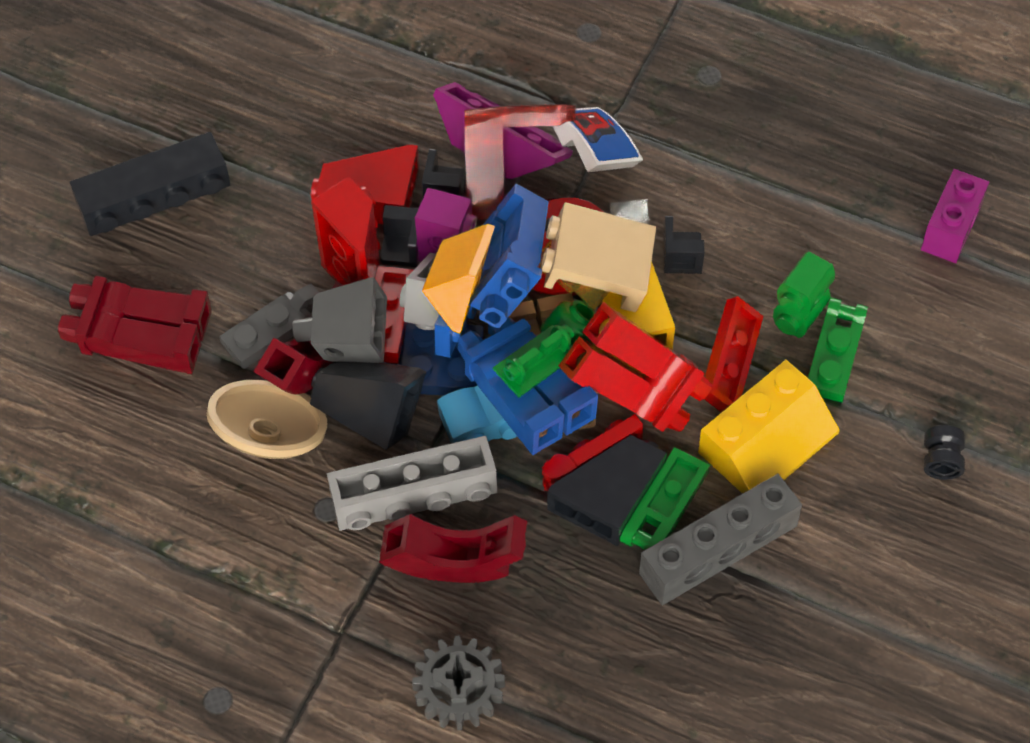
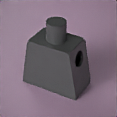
[293,277,387,363]

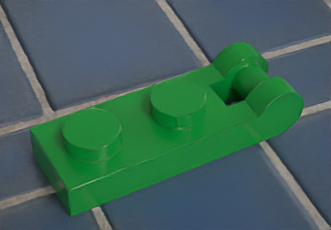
[808,297,868,403]
[620,447,710,550]

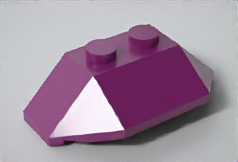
[434,82,573,179]

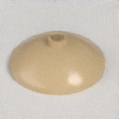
[207,380,327,459]

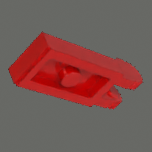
[542,414,643,491]

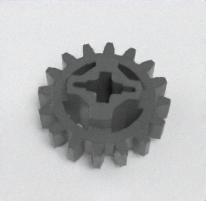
[412,636,505,730]

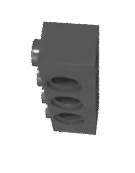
[639,474,802,606]

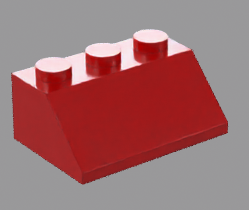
[311,176,381,285]

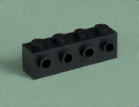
[69,131,231,237]

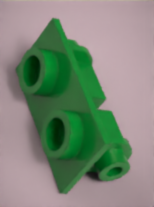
[492,324,574,398]

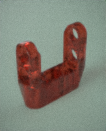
[464,105,576,220]

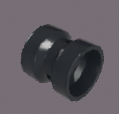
[924,425,965,480]

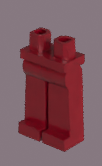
[58,276,212,375]

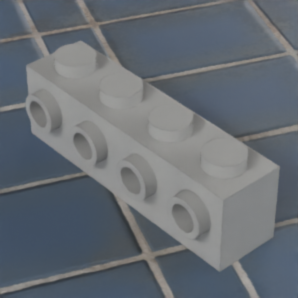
[327,436,497,531]

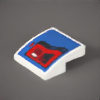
[547,107,643,172]

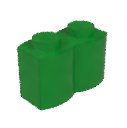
[773,251,835,338]

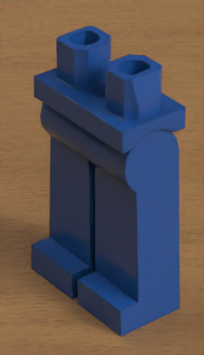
[470,184,549,328]
[458,317,598,455]

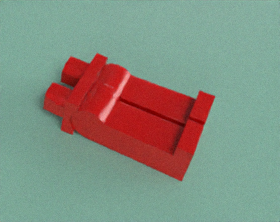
[559,301,713,432]

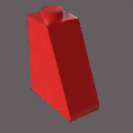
[311,145,420,224]

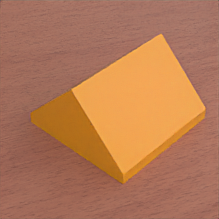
[422,224,495,333]

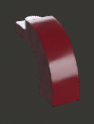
[253,281,343,395]
[379,514,527,583]

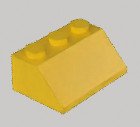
[698,360,839,494]

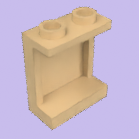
[540,202,656,312]

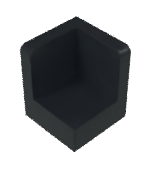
[422,149,467,198]
[380,205,419,267]
[663,216,704,274]

